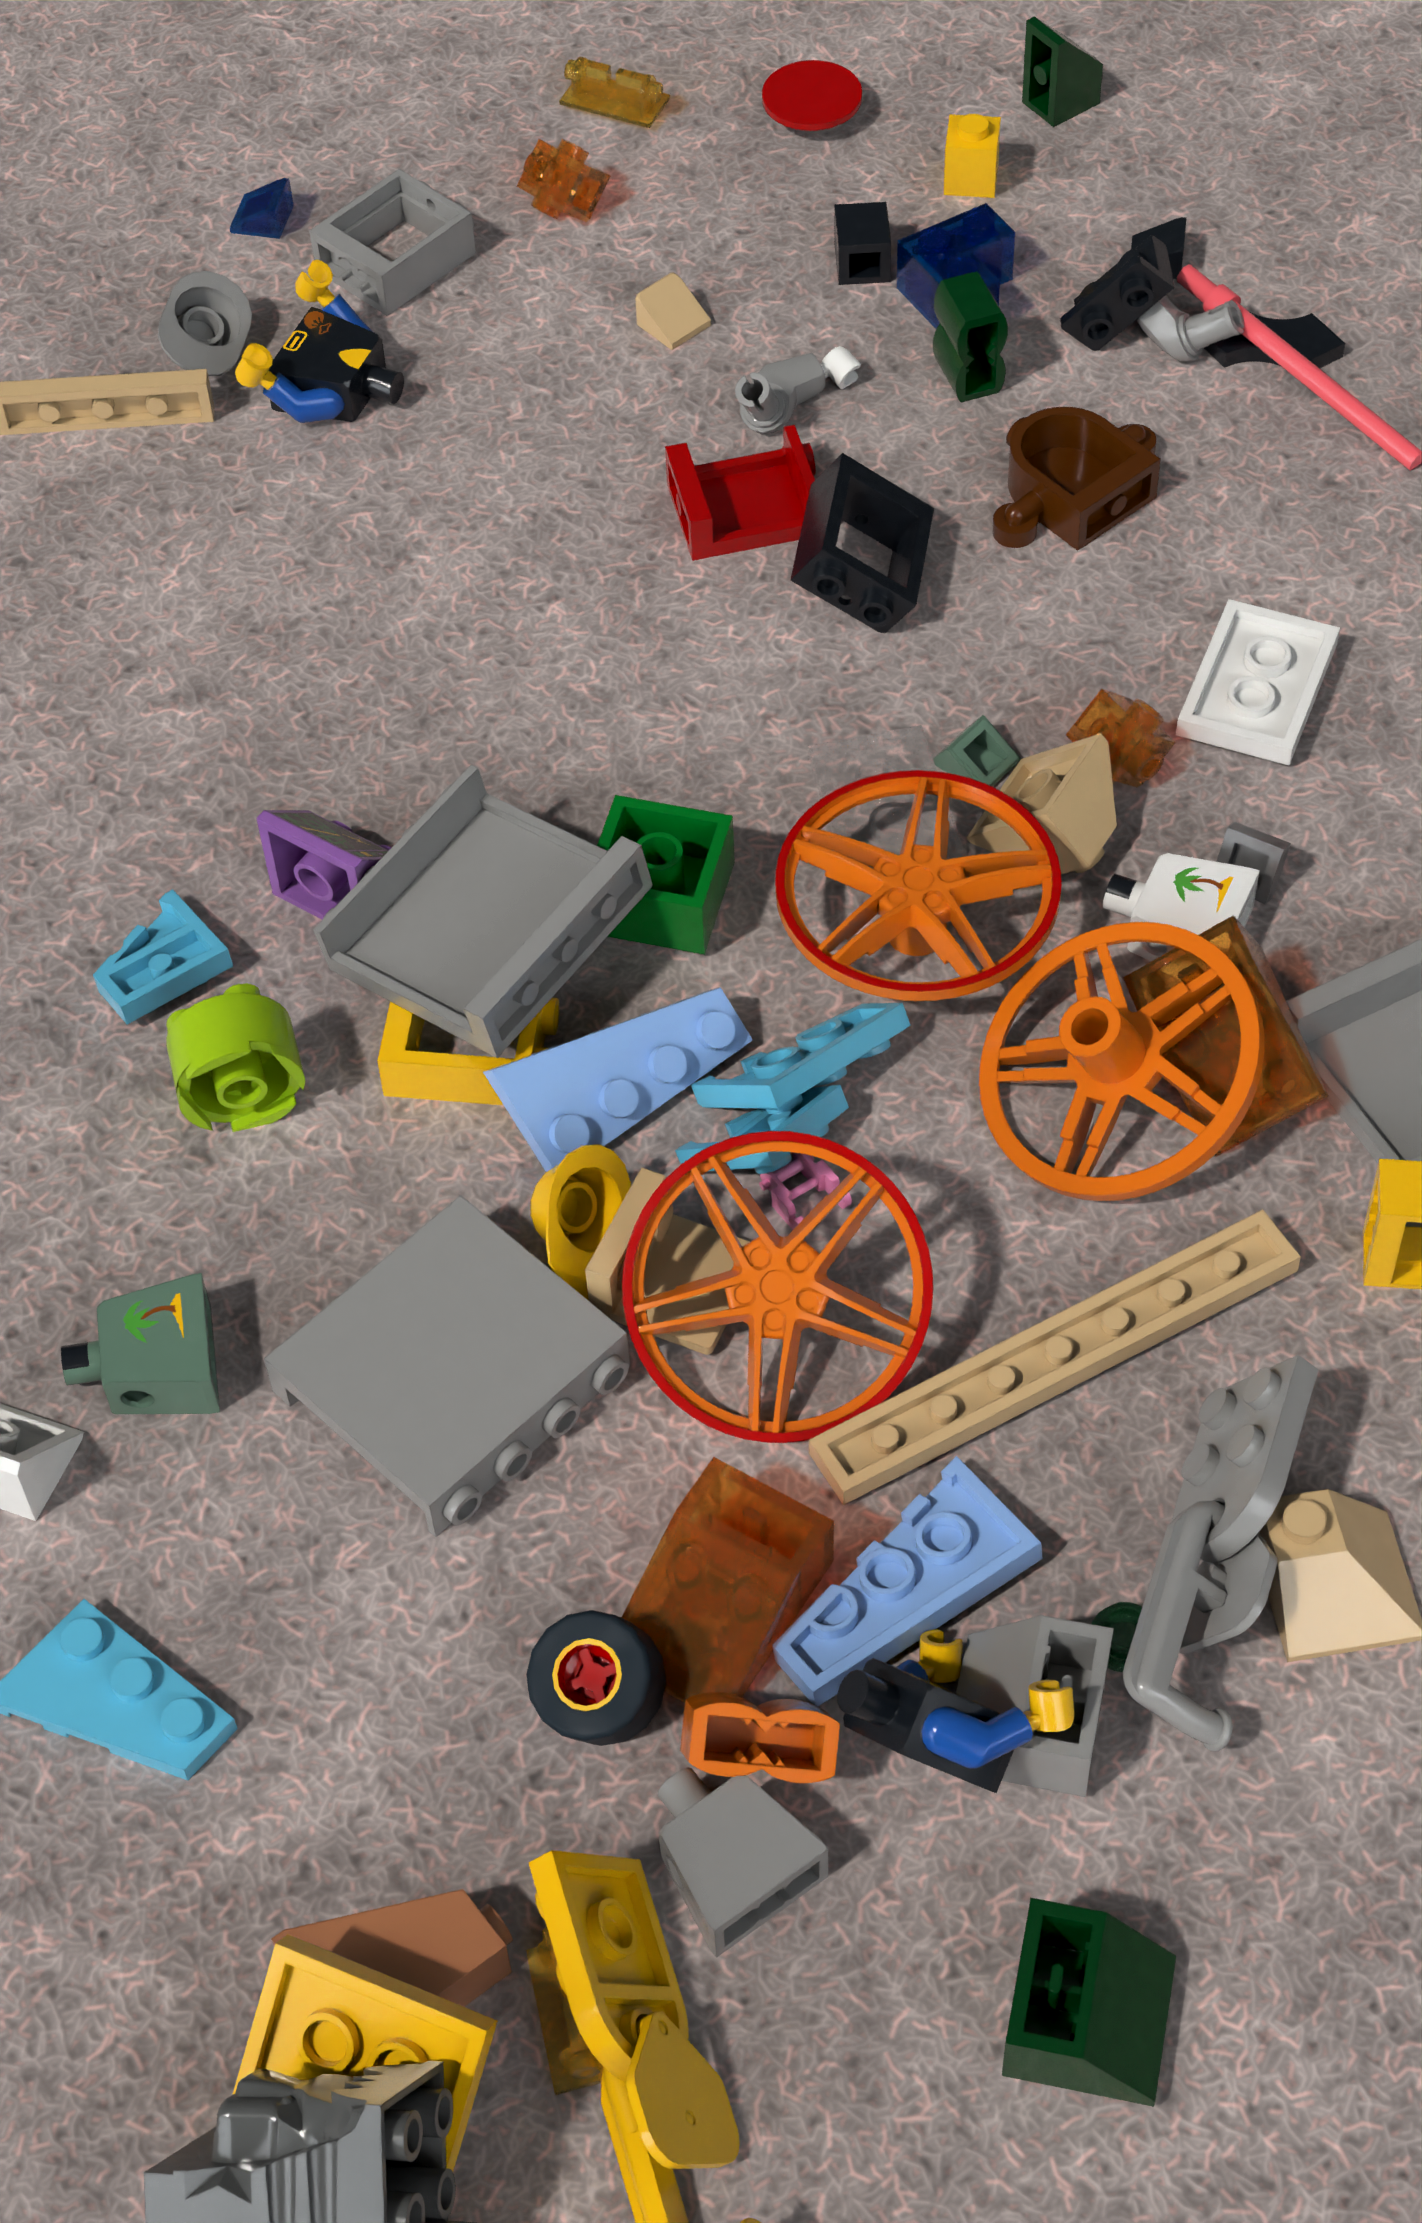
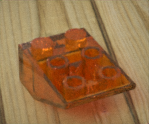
[1123,915,1329,1157]
[621,1457,834,1703]

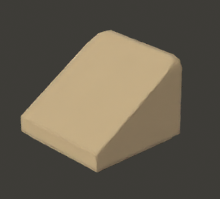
[635,272,711,350]

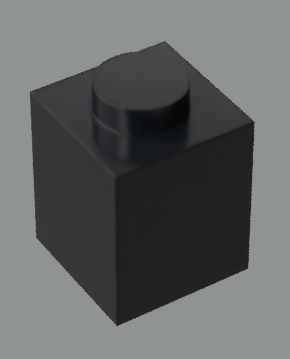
[834,202,891,285]

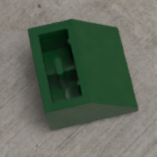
[1002,1898,1176,2107]

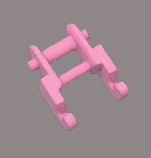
[759,1152,852,1230]

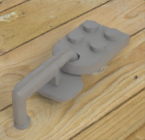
[1123,1355,1319,1751]

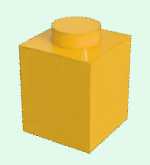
[944,114,1001,198]

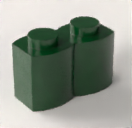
[933,271,1008,403]

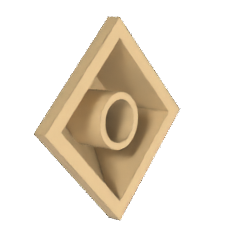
[966,733,1117,875]
[1259,1489,1422,1662]

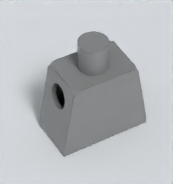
[658,1767,828,1958]

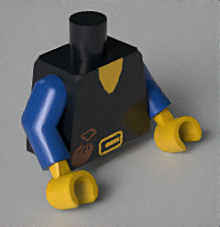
[235,260,404,423]
[837,1629,1074,1793]

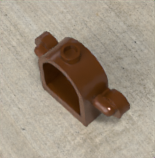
[992,407,1161,551]

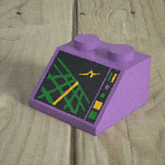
[256,810,391,919]

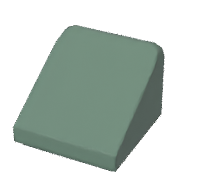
[931,715,1021,787]

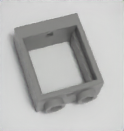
[309,169,476,316]

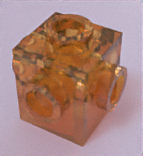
[517,138,611,222]
[1066,689,1176,788]

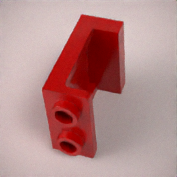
[665,425,816,561]

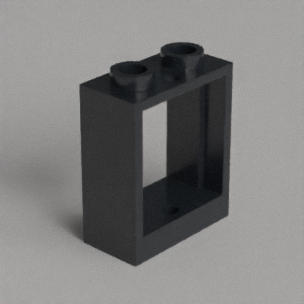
[790,453,934,633]

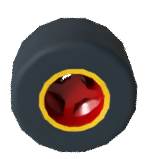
[526,1610,666,1746]

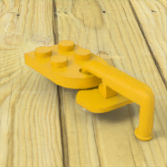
[528,1850,761,2223]

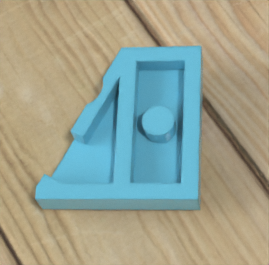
[675,1085,849,1174]

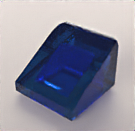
[230,178,294,239]

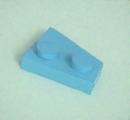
[93,889,233,1025]

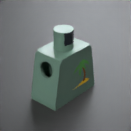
[61,1273,220,1414]

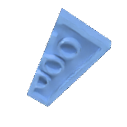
[483,987,753,1172]
[772,1456,1043,1706]

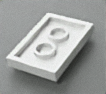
[1176,599,1340,766]

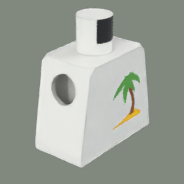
[1103,853,1260,991]

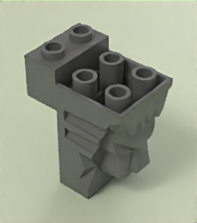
[144,2061,477,2223]

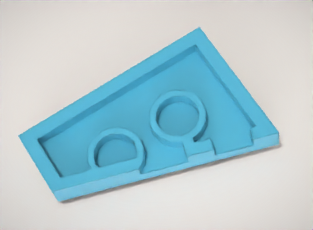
[691,1003,911,1114]
[0,1599,238,1780]

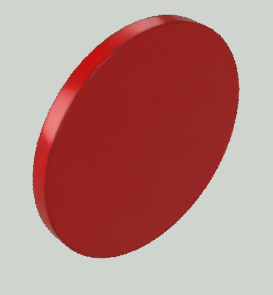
[762,60,862,131]

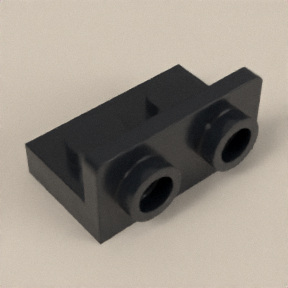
[1060,234,1175,351]

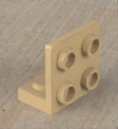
[585,1167,750,1355]

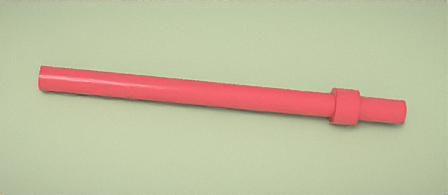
[1176,264,1422,471]

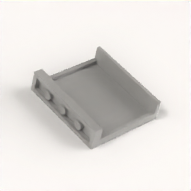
[313,764,653,1058]
[1278,939,1422,1163]
[264,1195,630,1537]

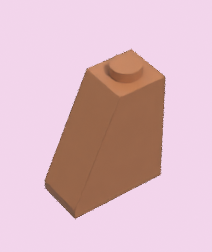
[271,1889,513,2007]

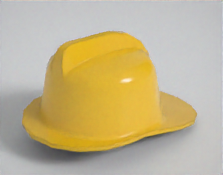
[530,1144,631,1301]

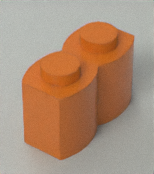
[680,1692,840,1783]

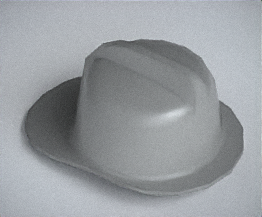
[158,271,252,376]

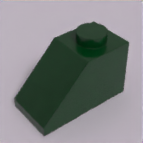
[1022,16,1103,127]

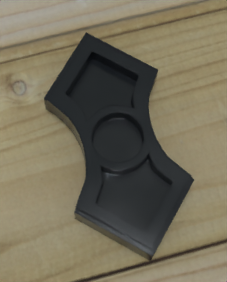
[1204,312,1345,368]

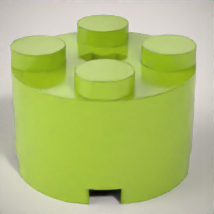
[166,983,306,1132]

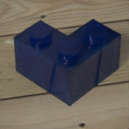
[897,203,1015,329]

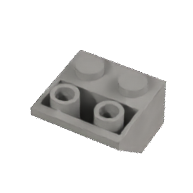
[956,1615,1114,1797]

